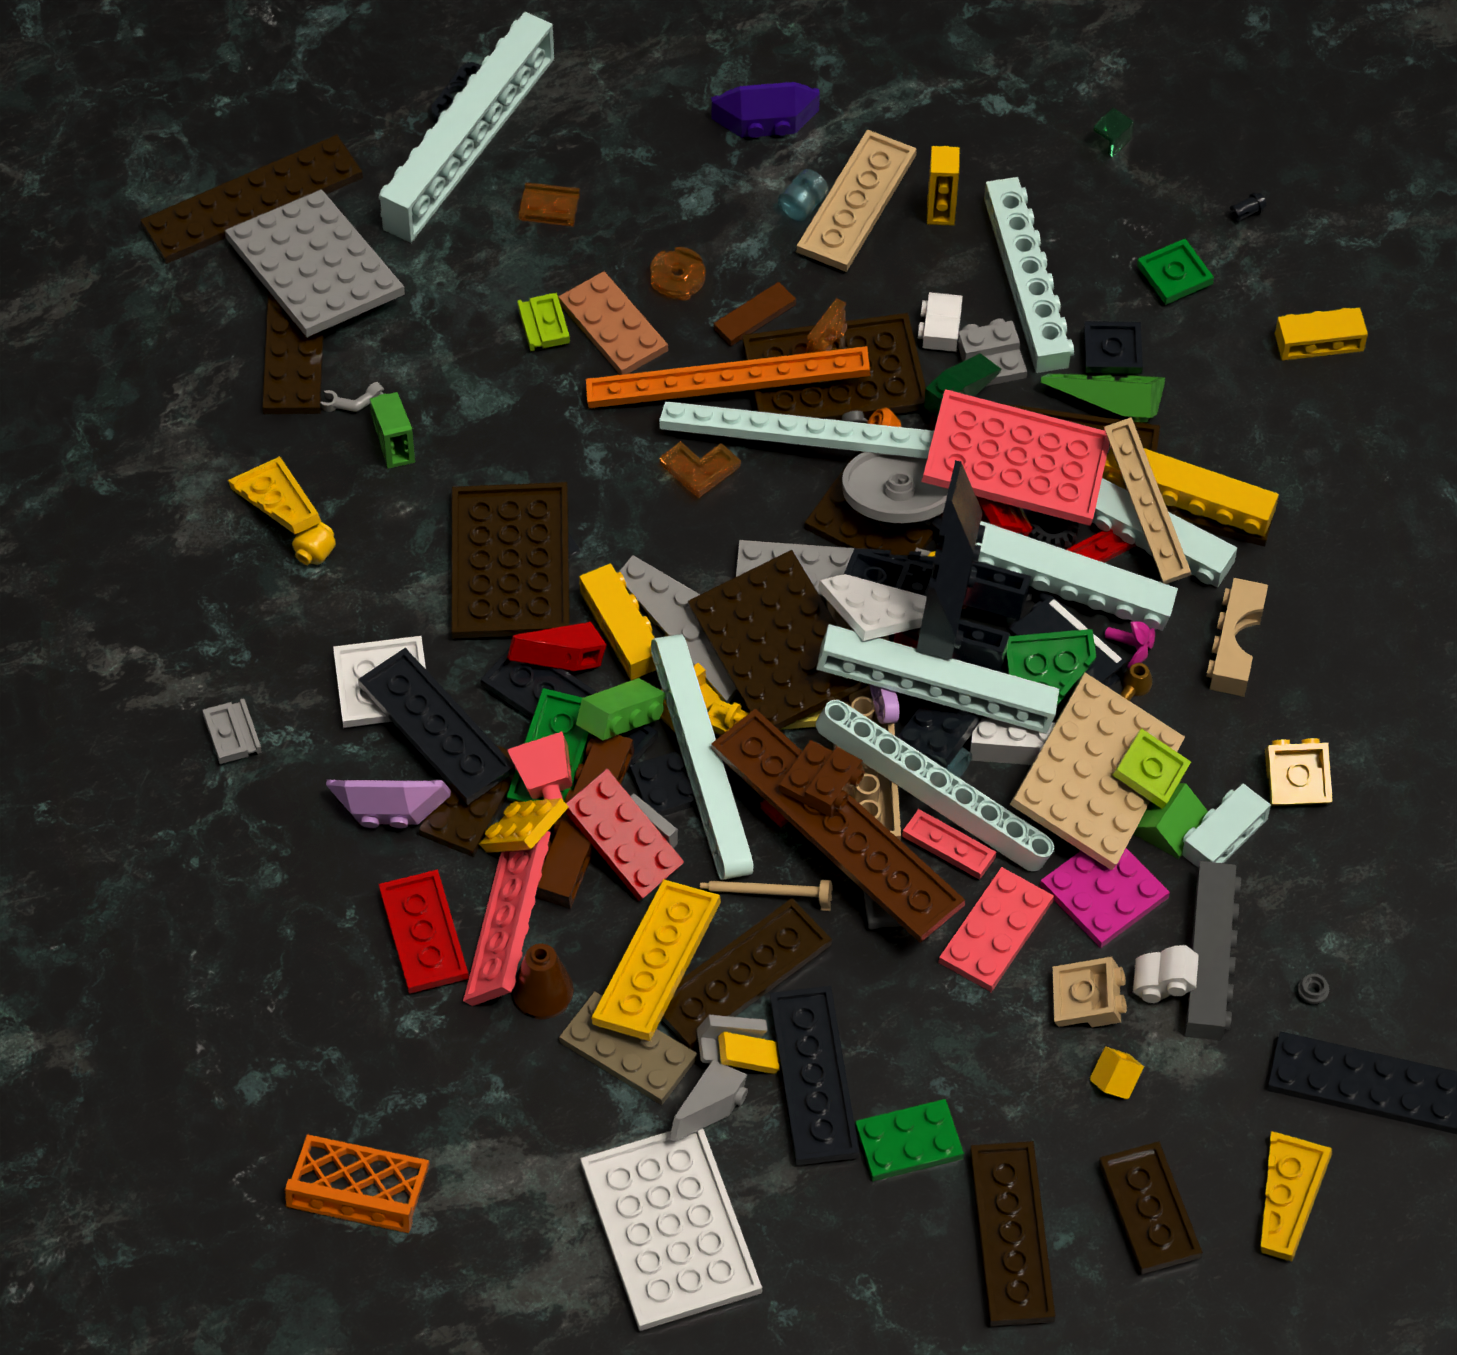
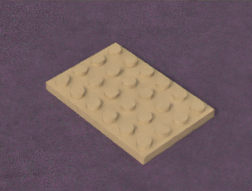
[1010,673,1185,870]

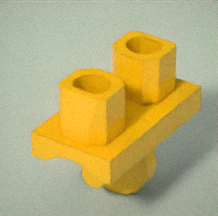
[708,698,749,736]

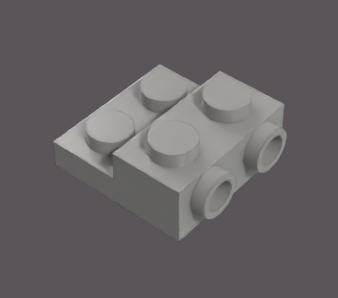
[957,319,1027,386]

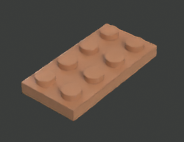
[558,271,668,375]

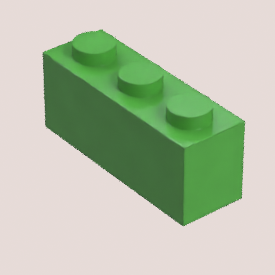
[576,678,666,740]

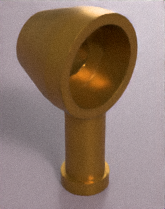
[1120,663,1152,701]

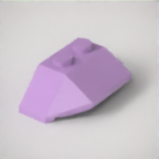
[326,780,451,828]

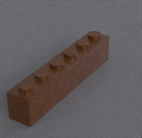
[536,735,634,909]

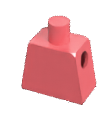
[508,732,572,801]

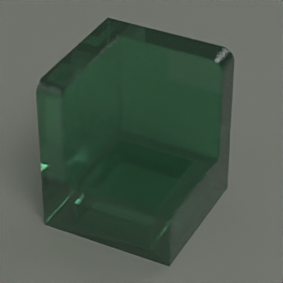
[1094,108,1135,157]

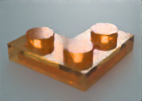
[660,442,741,499]

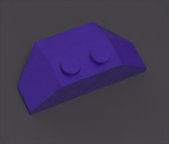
[711,82,820,138]

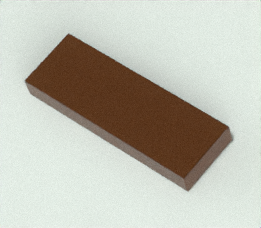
[713,282,796,346]

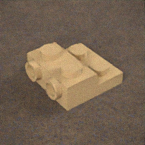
[1053,957,1127,1027]

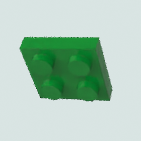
[1137,239,1214,305]

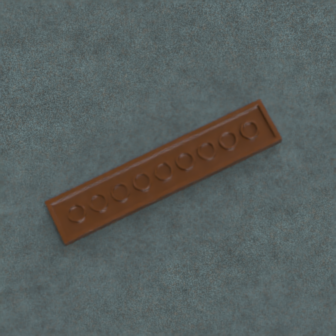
[711,709,965,943]

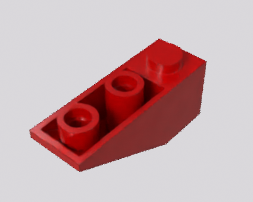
[507,622,607,671]

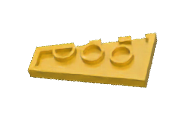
[228,456,321,534]
[1261,1131,1332,1262]

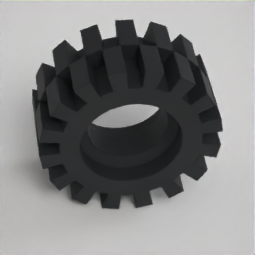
[1027,511,1079,550]

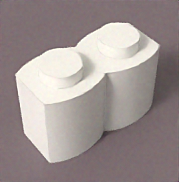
[918,292,963,352]
[1133,945,1199,1003]

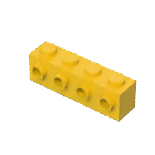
[579,563,656,680]

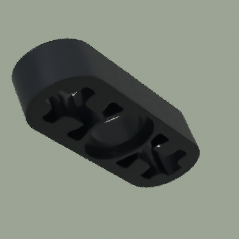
[432,62,481,124]

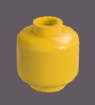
[292,522,336,565]

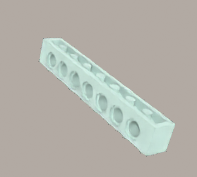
[984,177,1074,373]

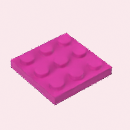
[1040,848,1170,948]

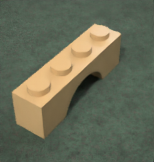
[1206,578,1268,697]

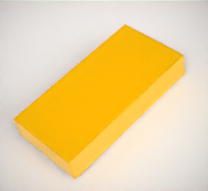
[718,1031,780,1074]

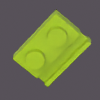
[517,293,570,351]

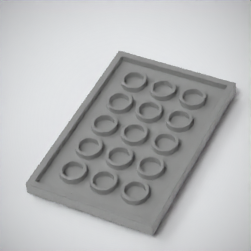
[225,189,405,337]

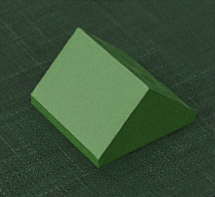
[1133,783,1208,859]

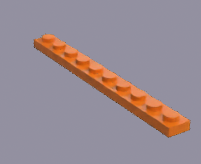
[586,346,871,408]

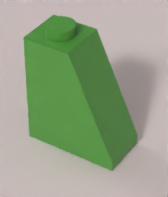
[369,392,415,469]

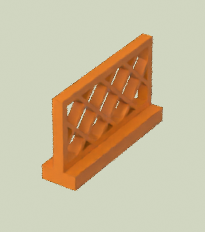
[285,1134,429,1233]

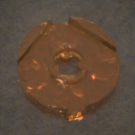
[650,247,706,301]

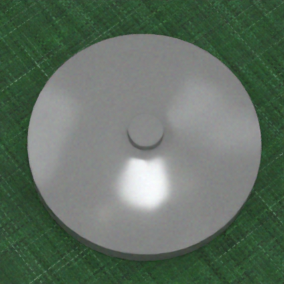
[842,452,948,523]

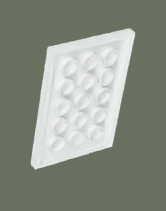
[580,1128,762,1331]

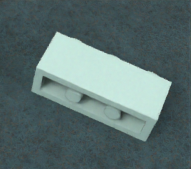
[1182,784,1271,868]

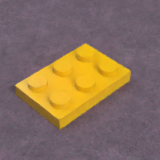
[479,798,568,853]

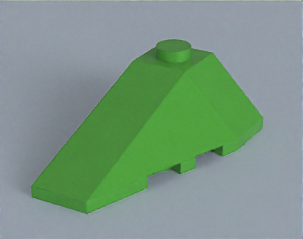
[1041,374,1165,422]

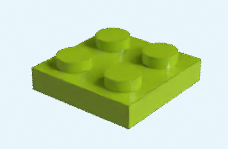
[1113,728,1191,809]

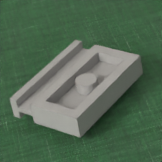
[203,699,262,764]

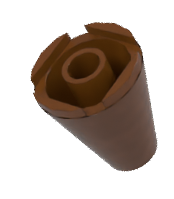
[512,943,574,1020]

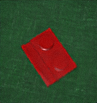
[976,496,1033,536]

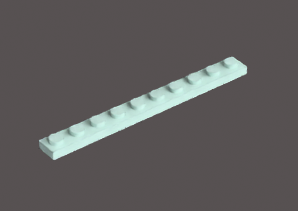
[659,401,934,459]

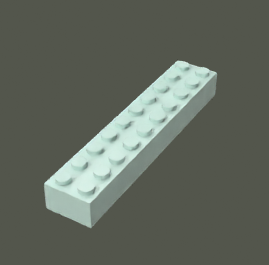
[379,12,554,243]

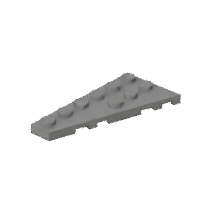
[619,555,738,704]

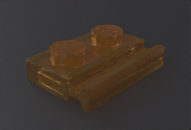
[519,182,580,227]
[806,298,847,353]

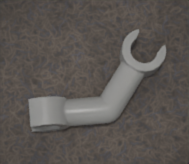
[320,382,384,412]

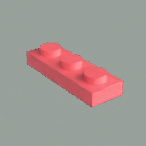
[902,809,996,880]

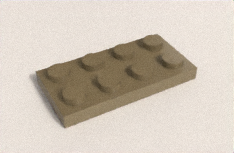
[559,991,697,1105]

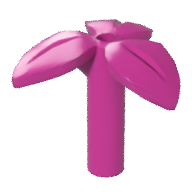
[1105,621,1155,669]

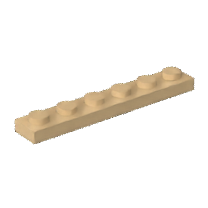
[1104,417,1191,584]

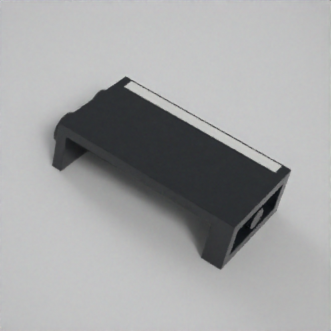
[1009,595,1127,689]

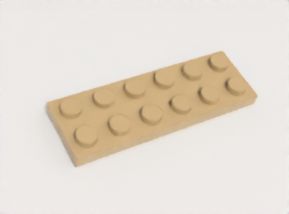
[797,130,917,272]

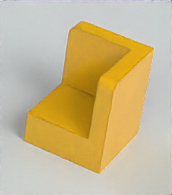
[1090,1046,1144,1099]

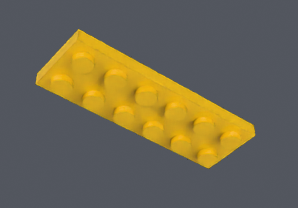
[592,879,721,1041]

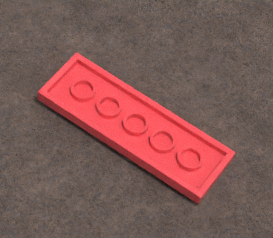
[463,831,551,1006]

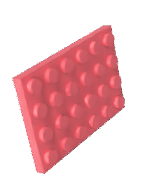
[921,389,1109,526]

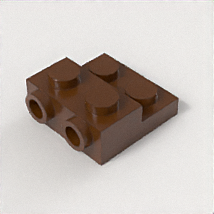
[779,740,865,817]

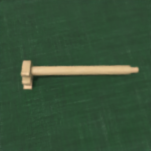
[700,880,833,911]

